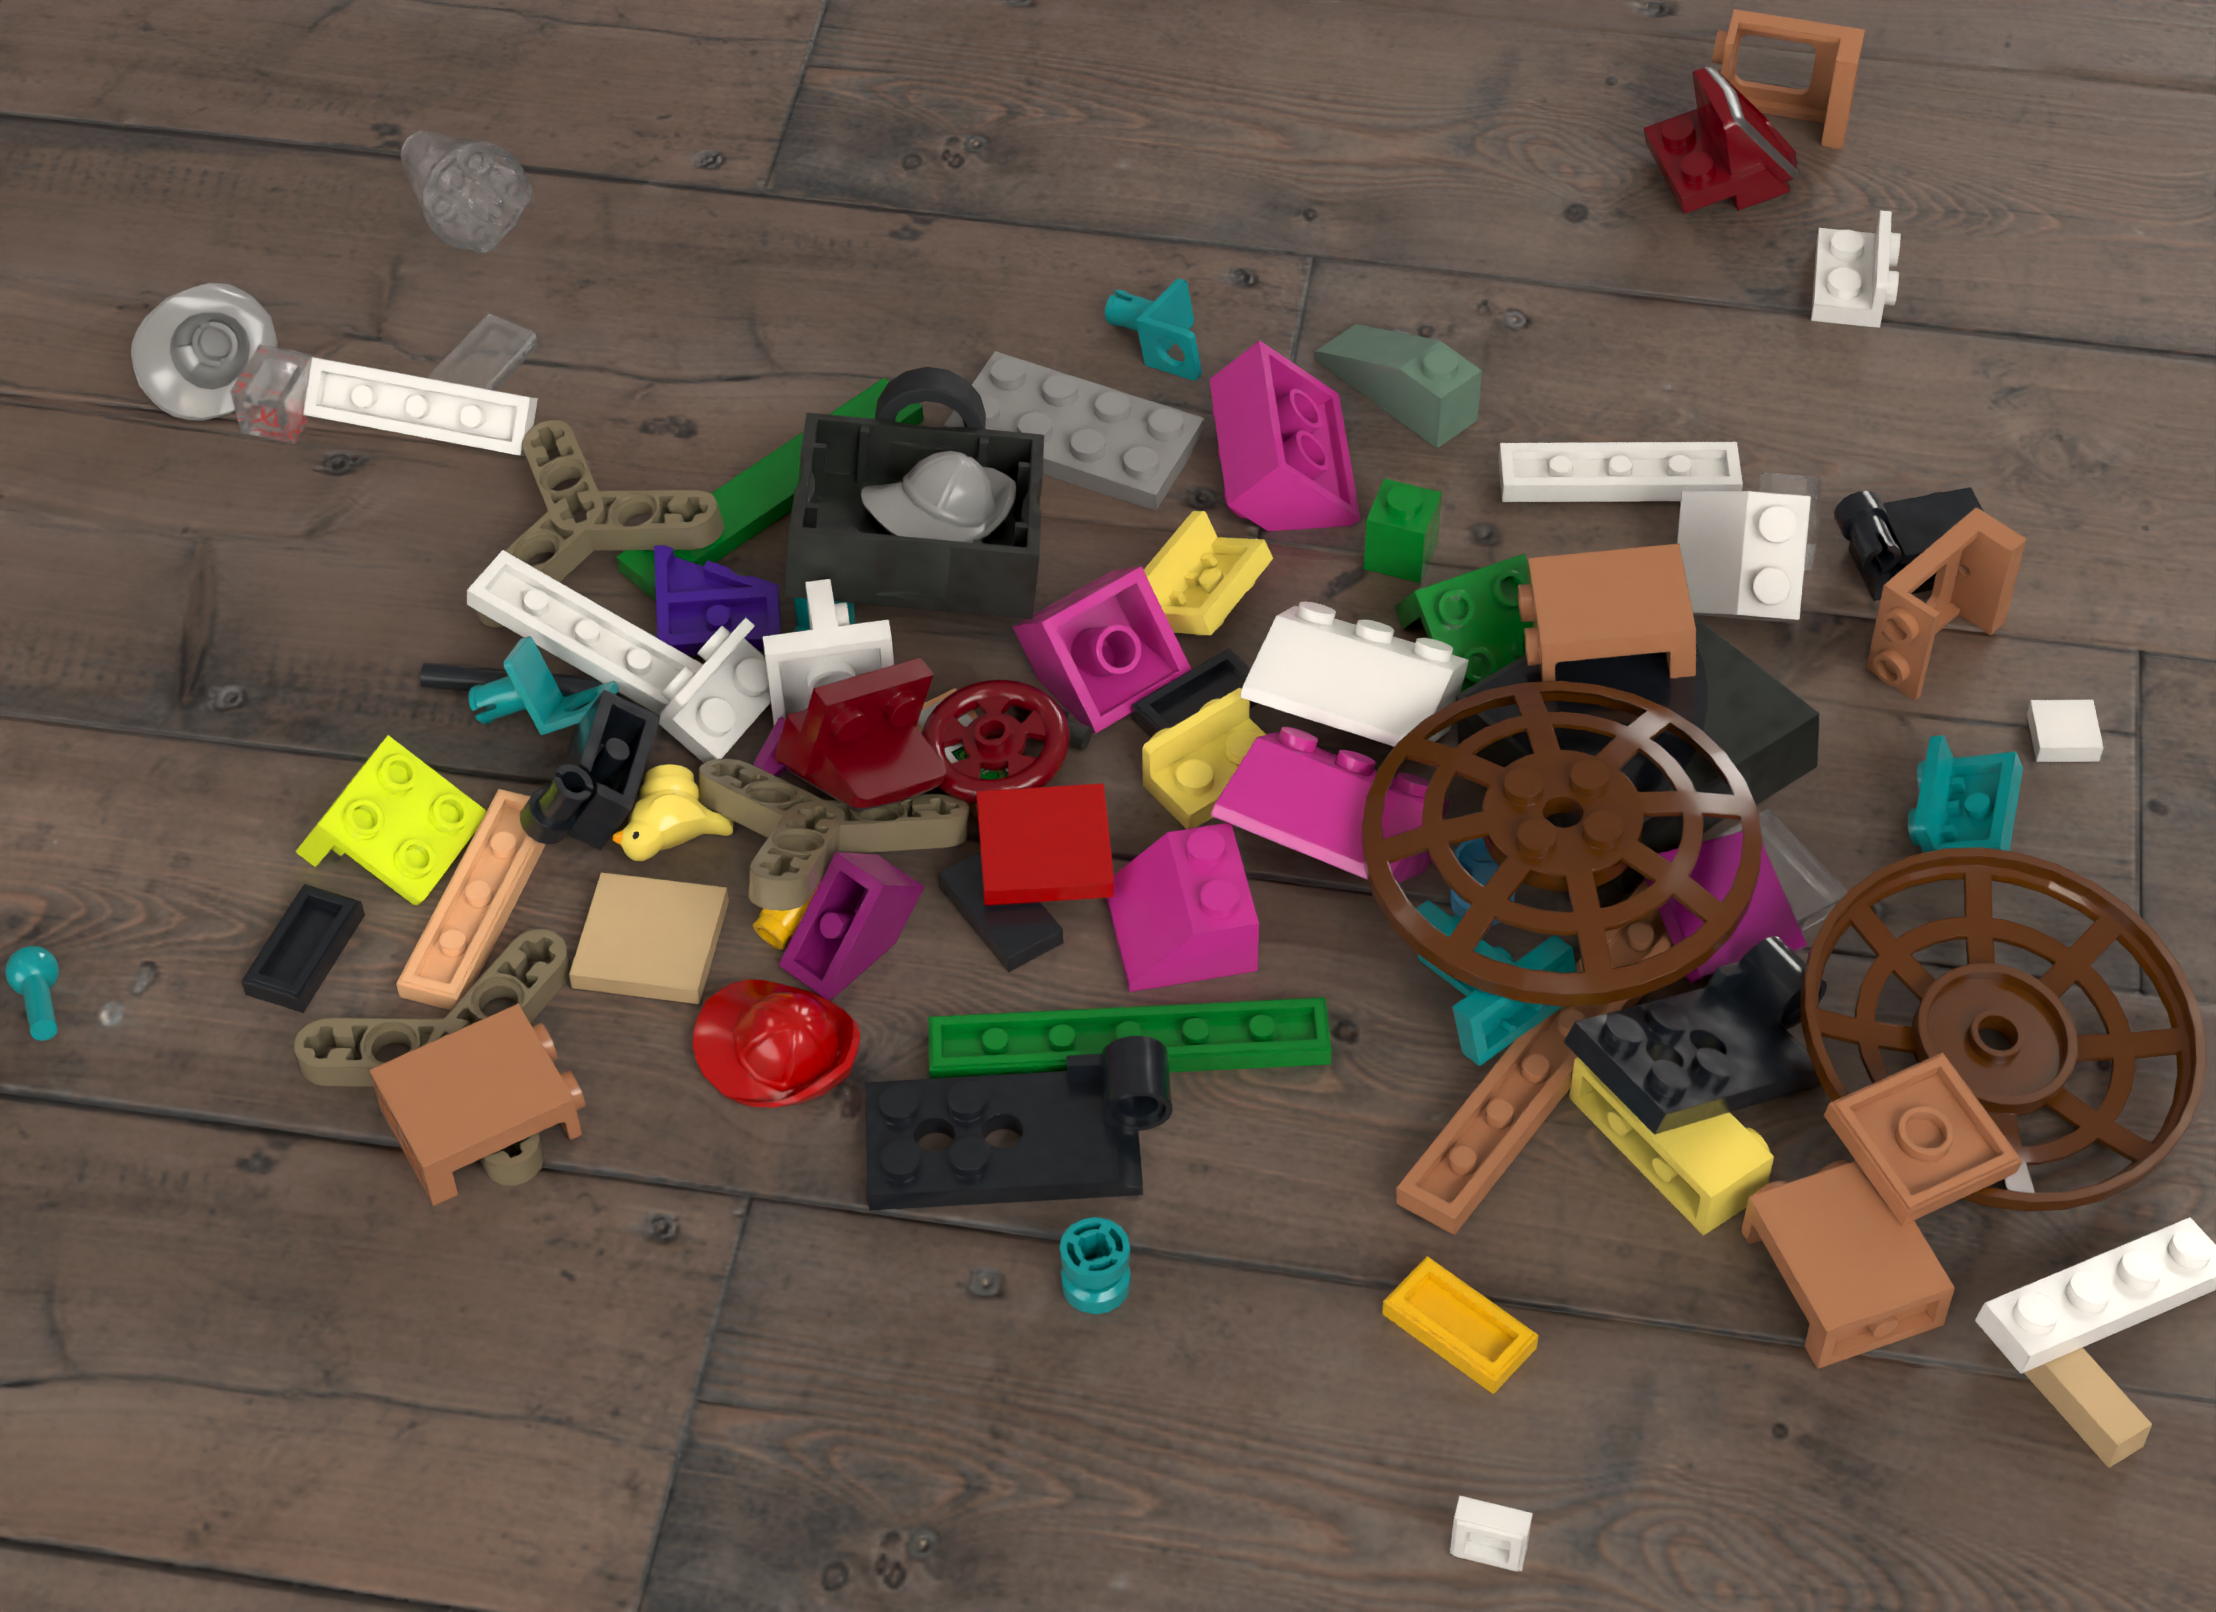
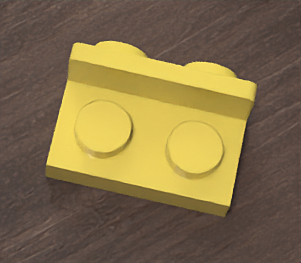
[1142,688,1266,829]

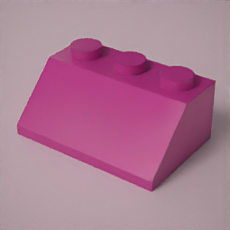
[1209,340,1360,532]
[1211,727,1450,883]

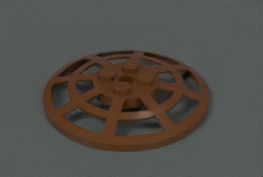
[1361,681,1762,1006]
[1800,847,2207,1212]

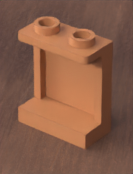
[1518,544,1696,682]
[369,1003,586,1206]
[1741,1160,1955,1369]

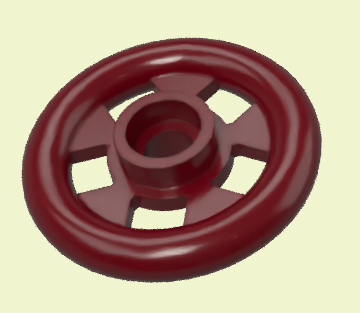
[921,680,1070,804]

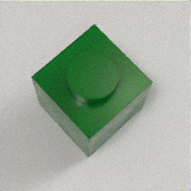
[1363,478,1442,583]

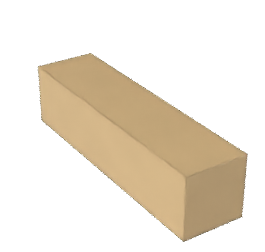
[2024,1347,2152,1468]

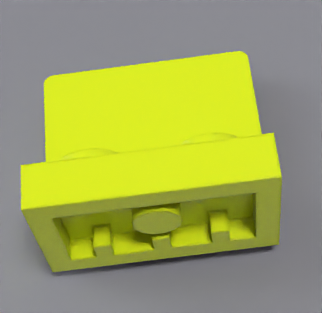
[295,735,487,906]

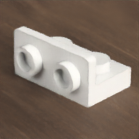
[1811,210,1901,328]
[658,618,771,763]

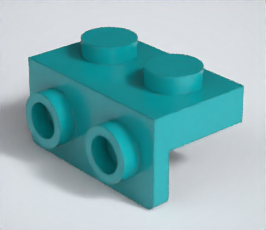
[1908,735,2023,853]

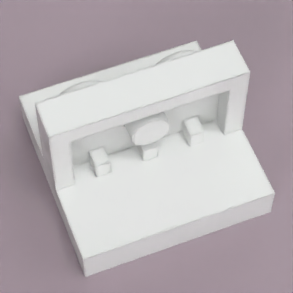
[763,579,894,725]

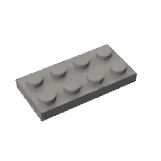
[944,351,1204,511]

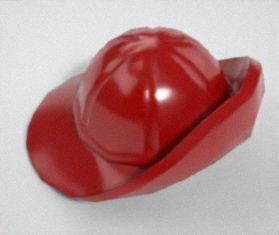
[692,979,860,1108]

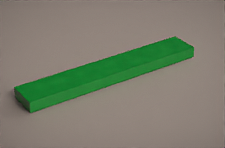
[616,378,924,601]
[928,997,1332,1079]

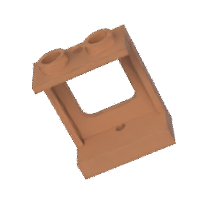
[1712,9,1865,149]
[1866,507,2027,701]

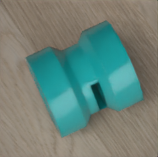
[1060,1217,1131,1314]

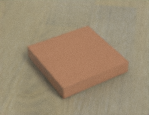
[1824,1052,2022,1226]

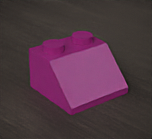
[1012,566,1192,734]
[1106,823,1259,992]

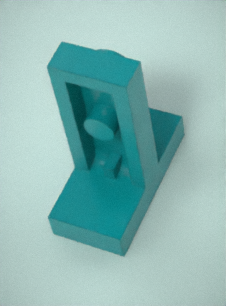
[1416,900,1577,1066]

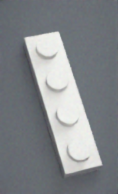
[303,357,538,456]
[1499,442,1743,502]
[467,550,703,715]
[1975,1217,2216,1374]

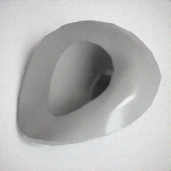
[131,283,278,421]
[861,451,1016,543]

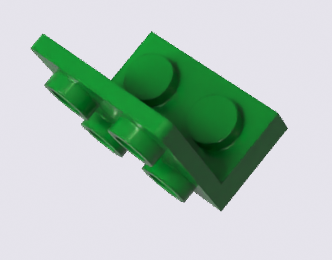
[1394,553,1533,693]

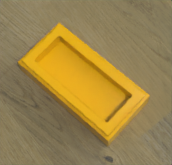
[1382,1256,1539,1395]

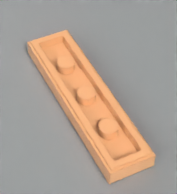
[396,789,546,1010]

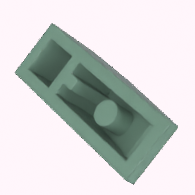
[1315,324,1482,449]

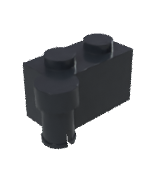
[1834,487,1984,601]
[520,689,660,850]

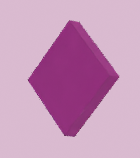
[1645,831,1808,984]

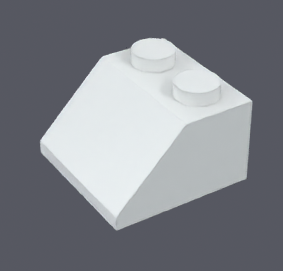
[1677,491,1811,623]

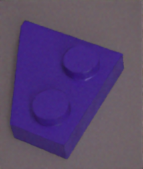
[654,545,782,656]

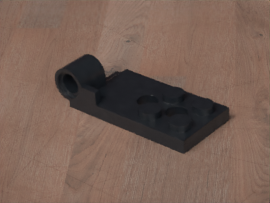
[1564,936,1827,1135]
[865,1036,1173,1211]

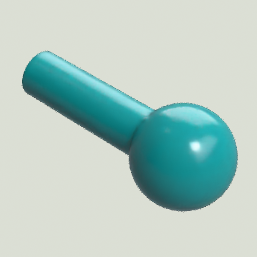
[5,945,59,1041]

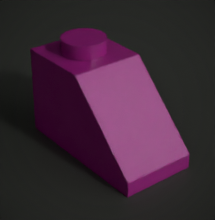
[779,852,924,999]

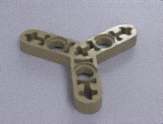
[470,420,724,627]
[698,759,969,911]
[294,929,571,1186]

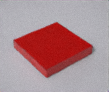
[976,783,1114,906]

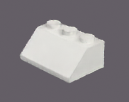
[1240,602,1469,747]

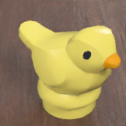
[613,764,734,861]

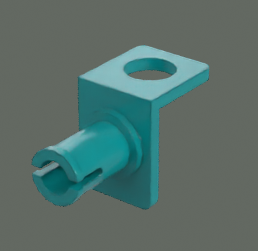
[1105,278,1202,381]
[469,636,619,735]

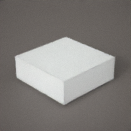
[2027,700,2104,762]
[1450,1496,1533,1572]

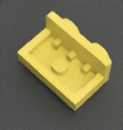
[1144,511,1273,635]

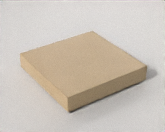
[569,872,729,1004]

